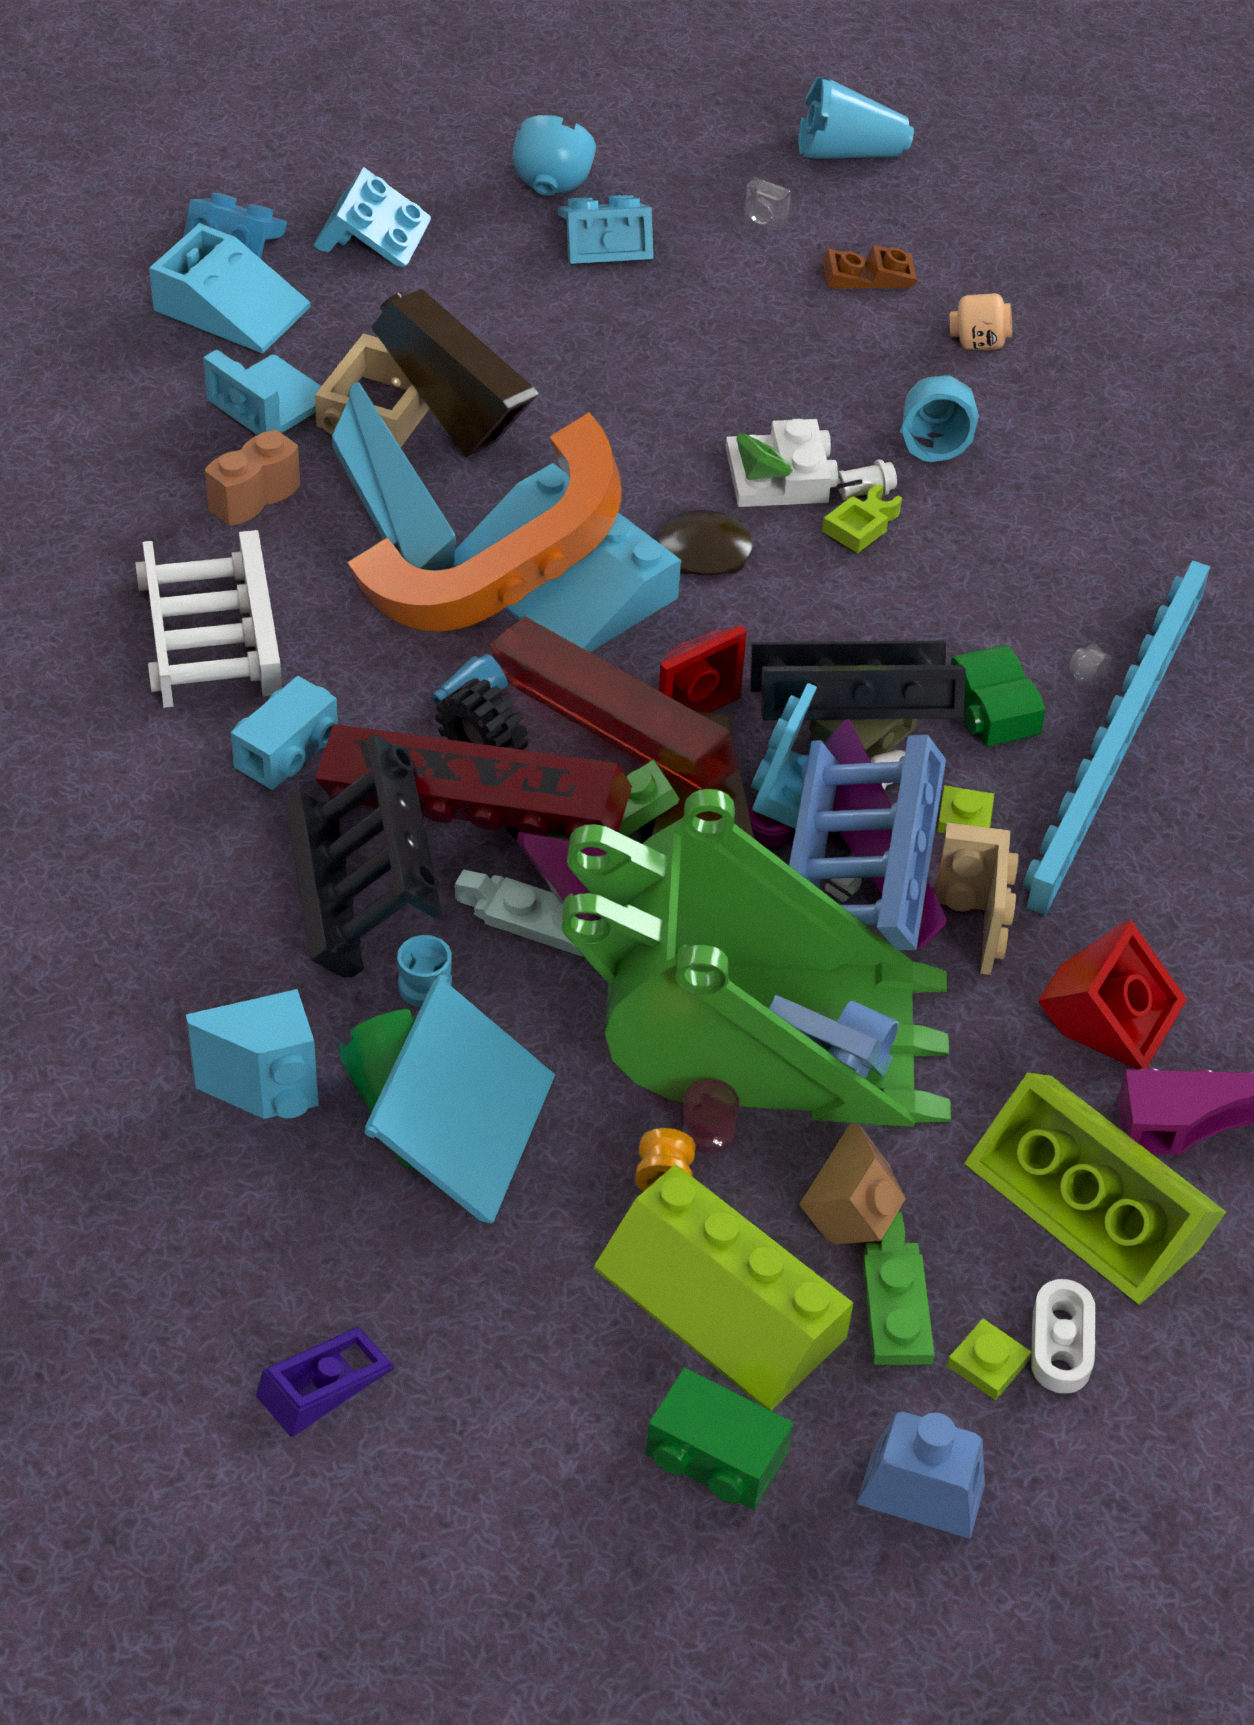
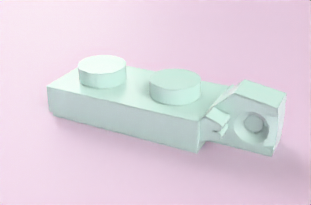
[454,869,587,956]

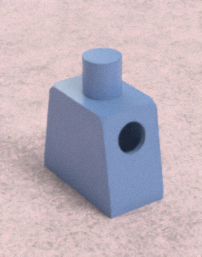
[856,1412,985,1539]

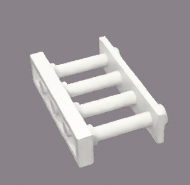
[135,530,282,708]

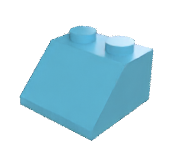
[186,989,319,1119]

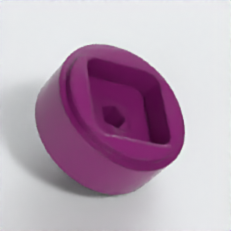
[748,802,796,848]

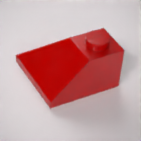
[656,625,747,737]
[1038,920,1187,1070]

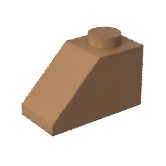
[799,1123,906,1245]

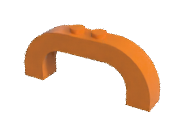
[347,412,622,632]

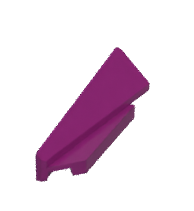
[824,719,946,948]

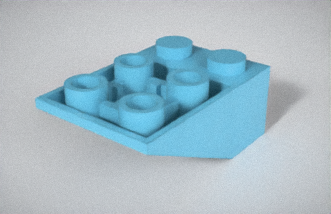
[149,223,311,354]

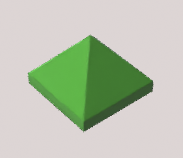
[736,433,793,480]

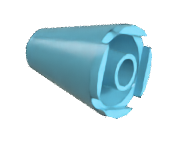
[798,77,914,159]

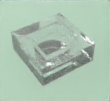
[744,177,791,230]

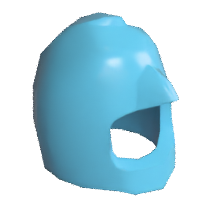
[899,375,979,462]

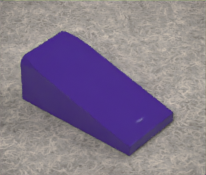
[256,1326,394,1437]

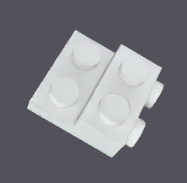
[726,419,838,507]

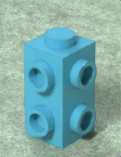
[231,676,338,791]

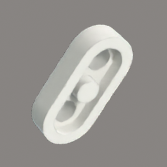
[1031,1279,1095,1393]

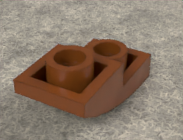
[822,245,917,288]

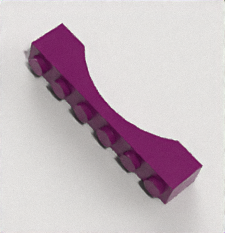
[1117,1068,1254,1155]

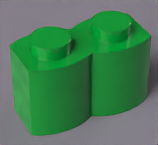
[951,644,1045,747]

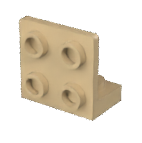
[934,822,1018,975]

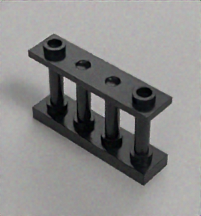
[750,640,966,721]
[285,733,442,978]

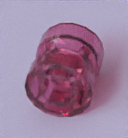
[681,1079,739,1154]

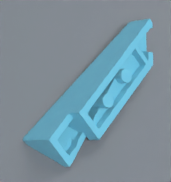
[332,382,456,571]

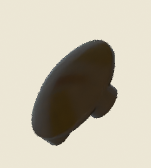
[659,510,752,575]

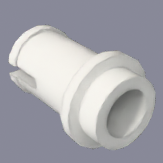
[838,459,897,500]

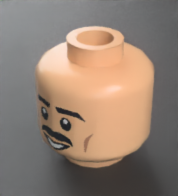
[950,293,1012,350]

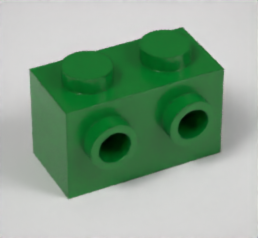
[646,1367,794,1511]

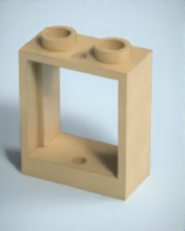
[315,333,430,448]

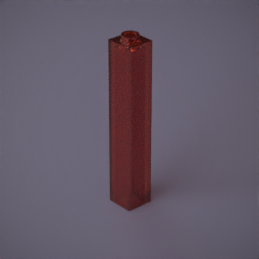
[489,616,740,793]

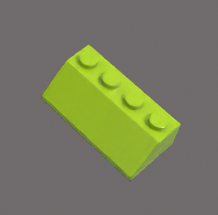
[964,1072,1226,1305]
[594,1164,853,1411]

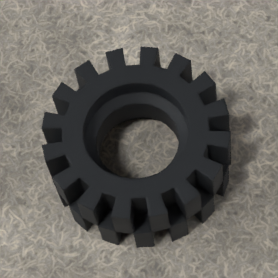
[435,678,528,750]

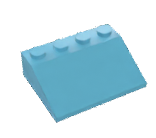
[452,463,681,663]

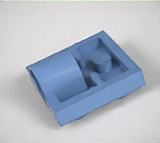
[769,994,899,1079]

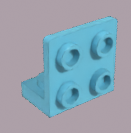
[313,167,431,267]
[558,195,654,264]
[203,350,321,435]
[750,683,817,829]

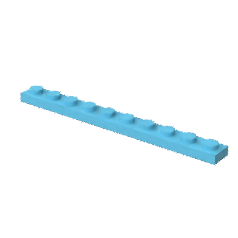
[1023,560,1210,915]

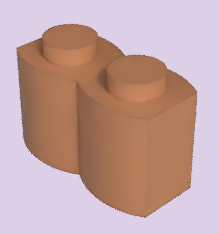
[205,430,300,526]

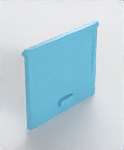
[365,974,555,1224]

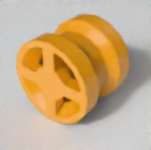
[635,1128,696,1192]

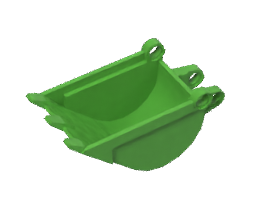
[561,789,951,1127]

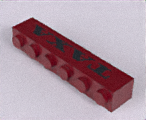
[315,724,632,838]

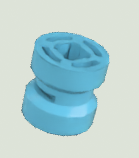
[397,935,452,1007]

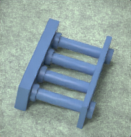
[789,734,946,950]

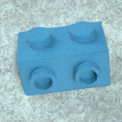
[183,193,287,259]

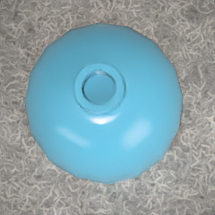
[512,115,596,196]

